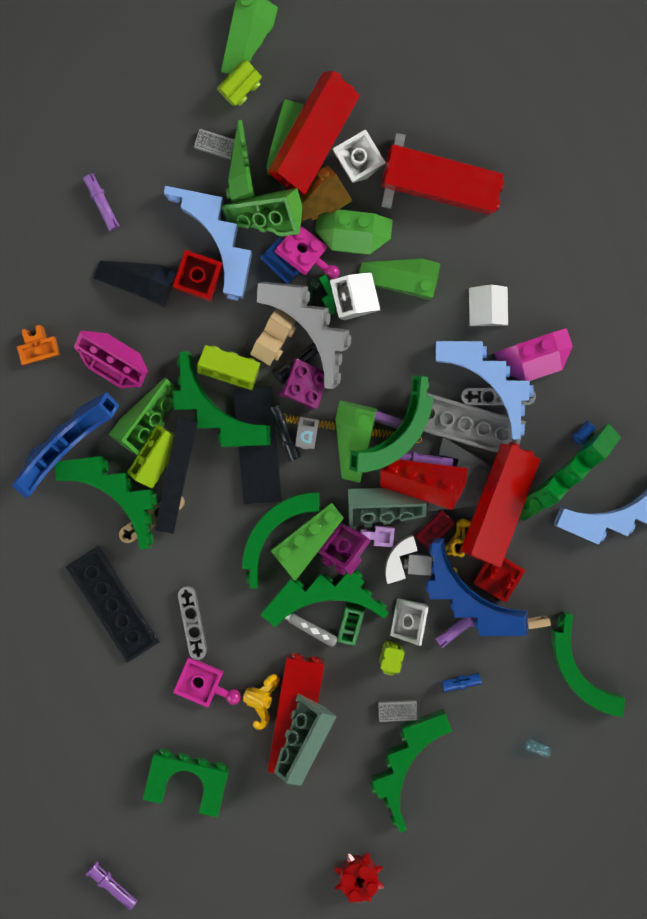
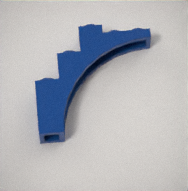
[11,392,120,498]
[426,538,529,636]

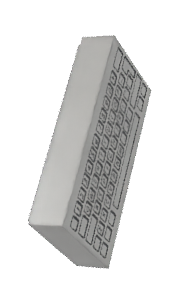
[194,129,235,160]
[378,700,417,722]

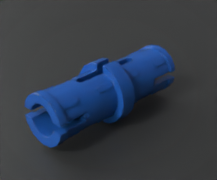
[442,672,482,693]

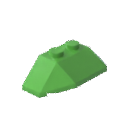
[315,210,393,255]

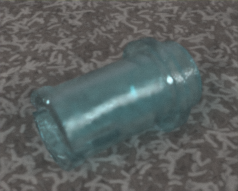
[525,739,551,758]

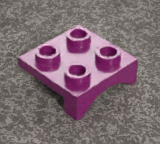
[279,359,325,410]

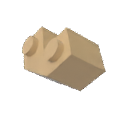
[250,308,297,366]

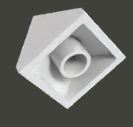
[332,130,386,183]
[469,284,508,326]
[390,598,428,646]

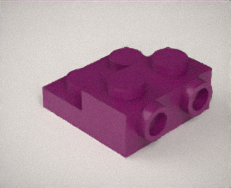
[318,523,371,576]

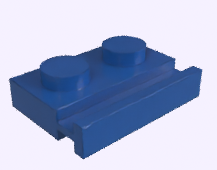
[260,238,300,284]

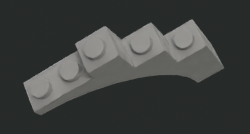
[257,282,351,389]

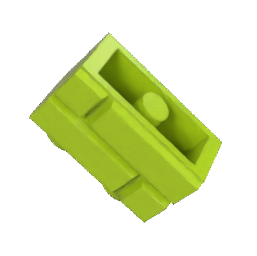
[216,60,262,106]
[379,640,405,676]

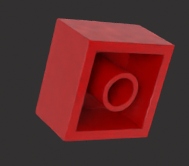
[173,250,224,302]

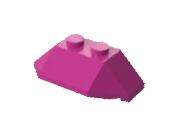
[494,328,573,381]
[74,331,148,388]

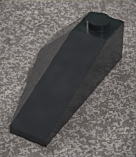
[93,261,178,308]

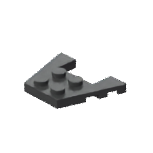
[426,438,492,511]

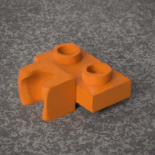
[17,325,61,366]

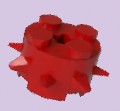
[334,853,384,903]

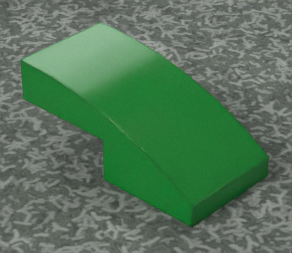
[319,274,335,318]

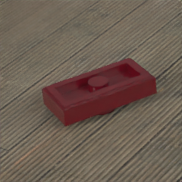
[415,510,456,550]

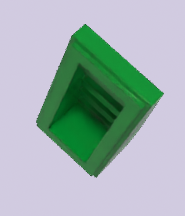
[337,602,365,646]

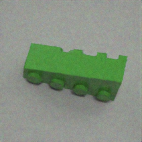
[271,502,344,581]

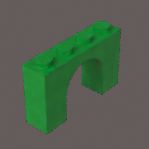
[143,749,230,818]

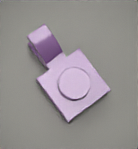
[360,525,395,547]

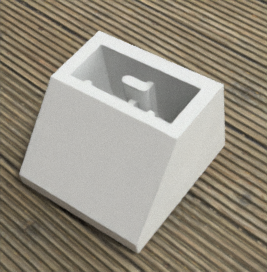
[330,273,380,320]

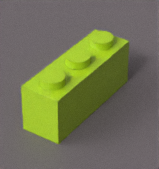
[197,345,260,390]
[127,424,175,489]

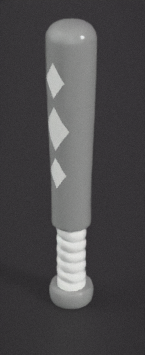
[285,614,337,647]

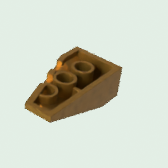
[299,165,352,223]

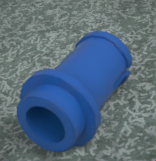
[572,421,596,446]

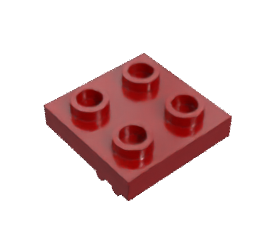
[472,557,526,603]

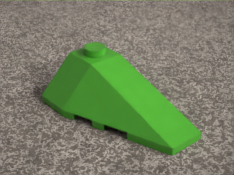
[266,99,303,176]
[226,120,255,202]
[222,188,303,236]
[359,258,441,301]
[335,400,377,483]

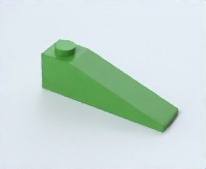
[221,0,278,75]
[108,378,178,456]

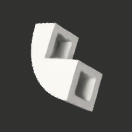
[385,534,418,584]

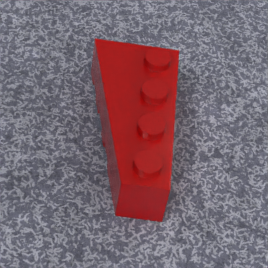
[380,459,468,510]

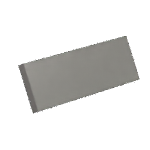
[423,393,526,453]

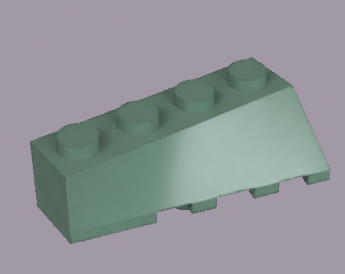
[348,488,427,530]
[274,694,337,786]

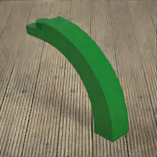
[349,375,433,472]
[242,492,320,588]
[551,611,626,717]

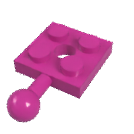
[275,226,340,280]
[173,656,241,708]

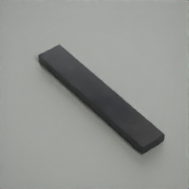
[155,417,198,534]

